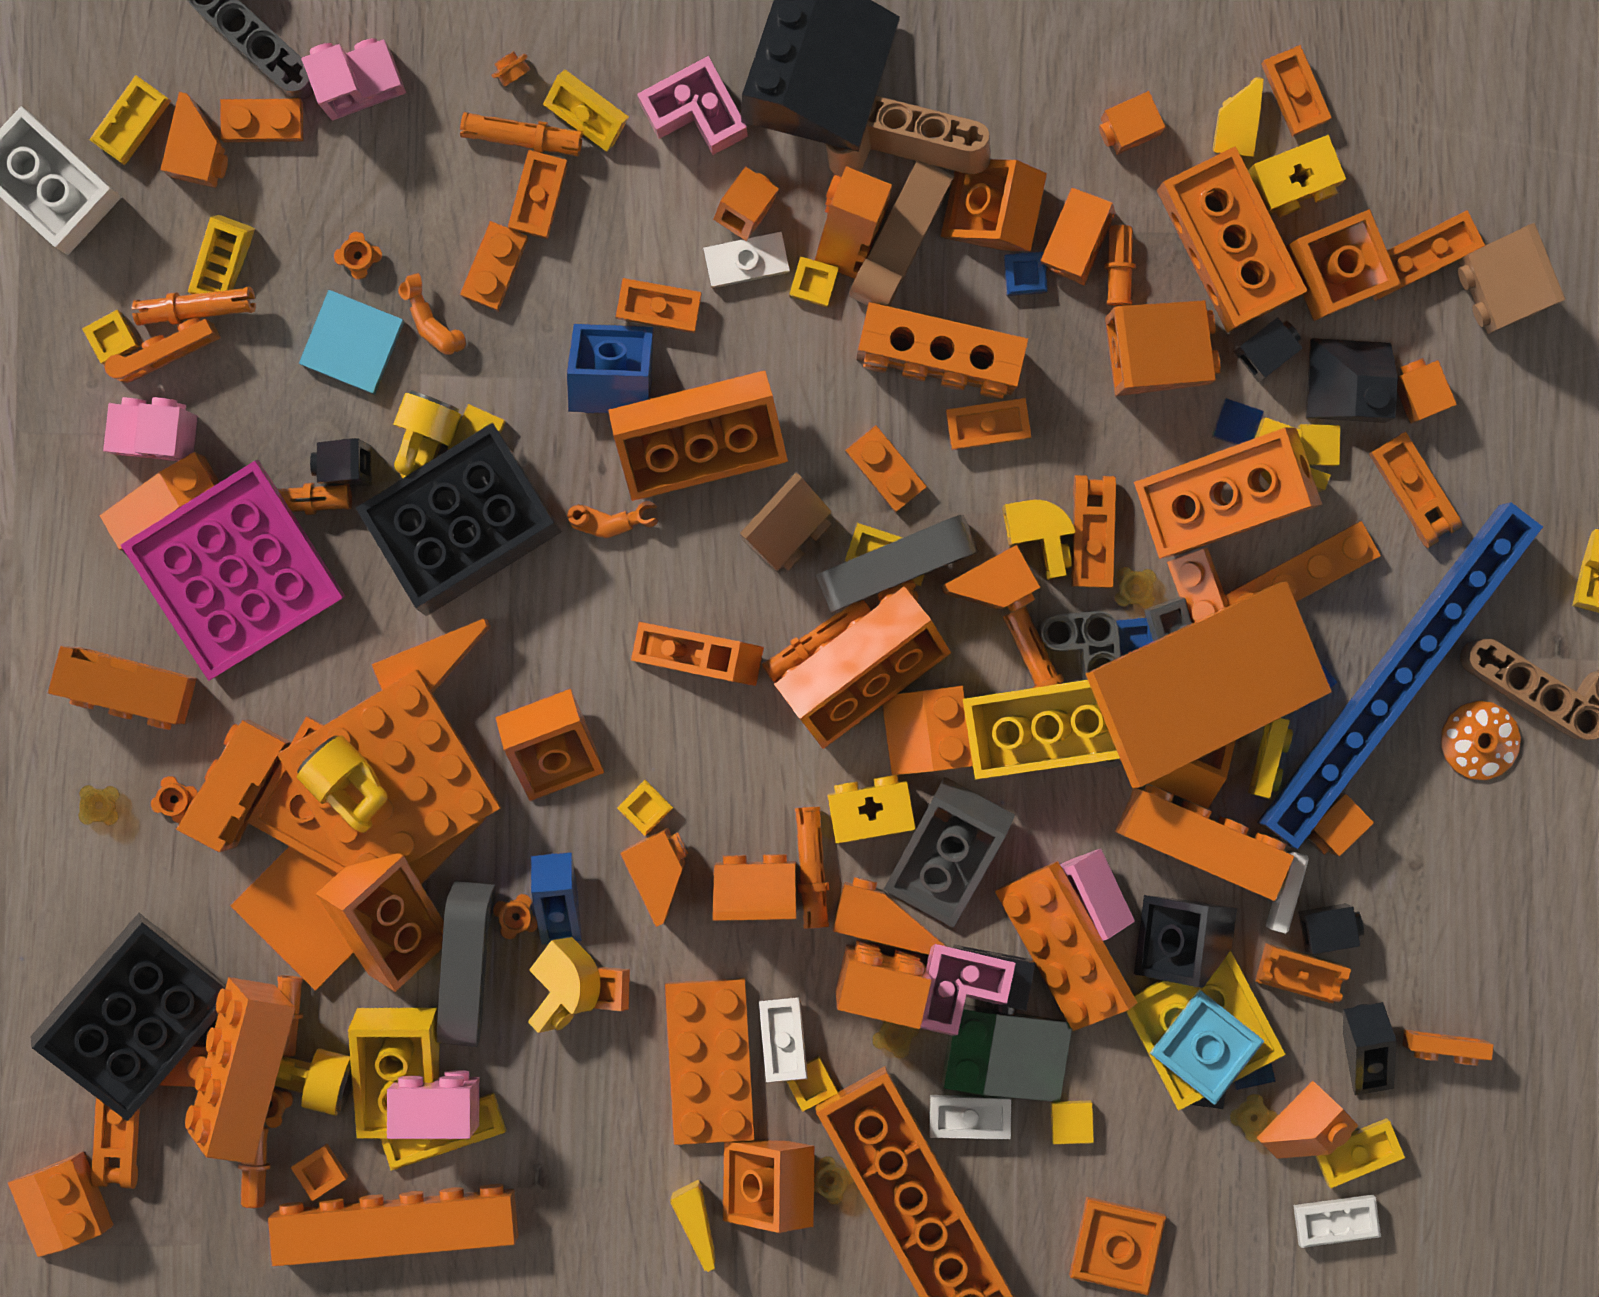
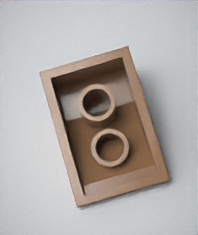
[1458,223,1566,334]
[740,473,832,572]

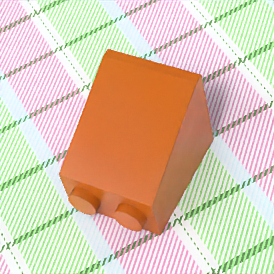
[1105,300,1221,397]

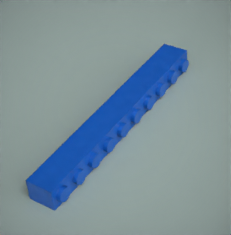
[1257,502,1543,849]

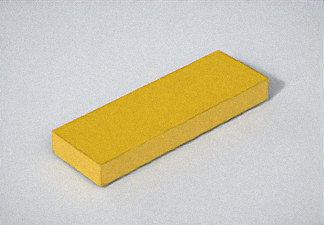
[380,1093,507,1171]

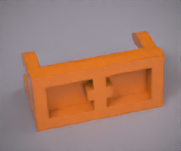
[1041,188,1116,286]
[1255,943,1351,1004]

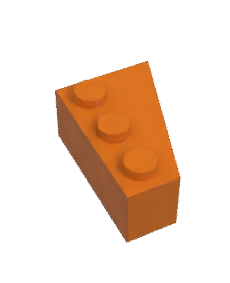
[47,646,197,730]

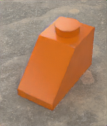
[161,92,228,188]
[1257,1081,1359,1159]

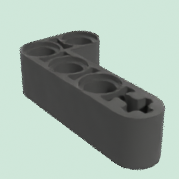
[187,0,314,100]
[816,515,979,612]
[1038,611,1122,768]
[436,880,496,1047]

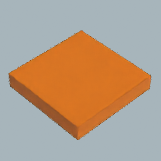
[1069,1197,1166,1295]

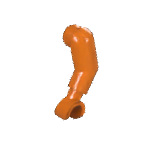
[398,273,466,355]
[567,501,658,538]

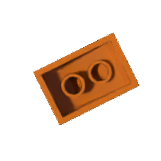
[713,854,796,921]

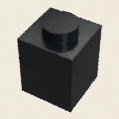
[1234,317,1303,382]
[1298,903,1364,955]

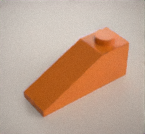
[100,452,220,550]
[371,618,491,694]
[631,622,764,686]
[833,877,949,955]

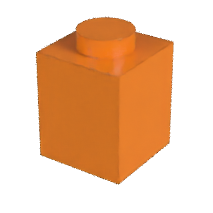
[1099,91,1165,155]
[713,166,779,241]
[1397,358,1457,424]
[1307,793,1374,856]

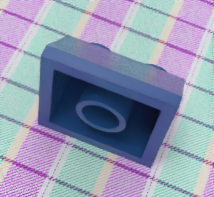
[567,324,653,413]

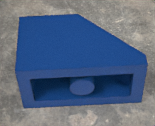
[531,852,582,945]

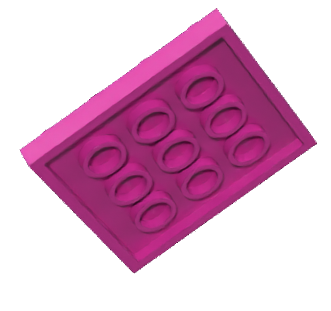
[120,460,345,681]

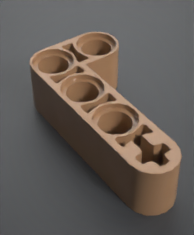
[825,96,991,177]
[849,160,955,307]
[1460,639,1599,740]

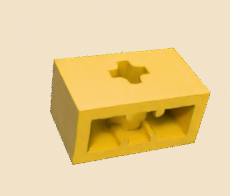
[1248,134,1346,217]
[827,775,916,843]

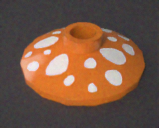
[1440,701,1521,780]

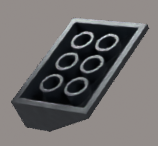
[741,0,900,152]
[356,422,562,616]
[30,913,226,1121]

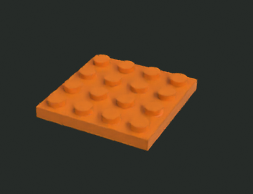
[277,670,502,867]

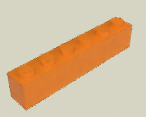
[268,1184,519,1267]

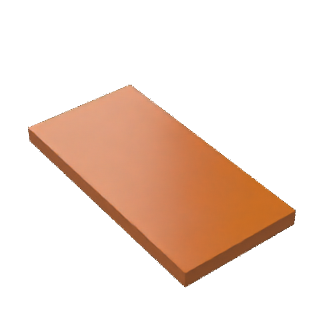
[1085,581,1332,788]
[230,818,486,991]

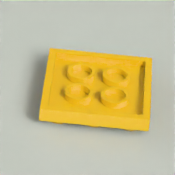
[1126,951,1286,1111]

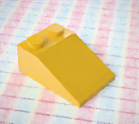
[348,1008,439,1138]

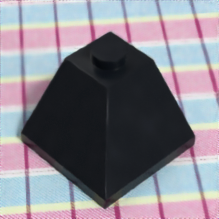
[1306,338,1398,423]
[1134,895,1237,988]

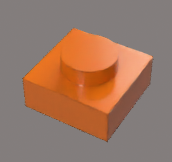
[593,966,630,1011]
[291,1143,349,1201]

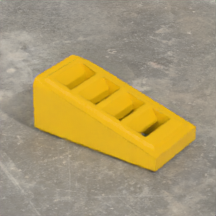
[188,215,255,294]
[670,1180,716,1272]

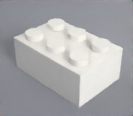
[0,106,122,255]

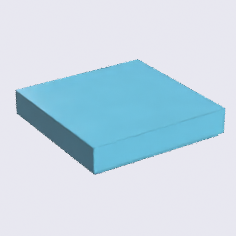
[299,290,405,395]
[1150,990,1264,1105]

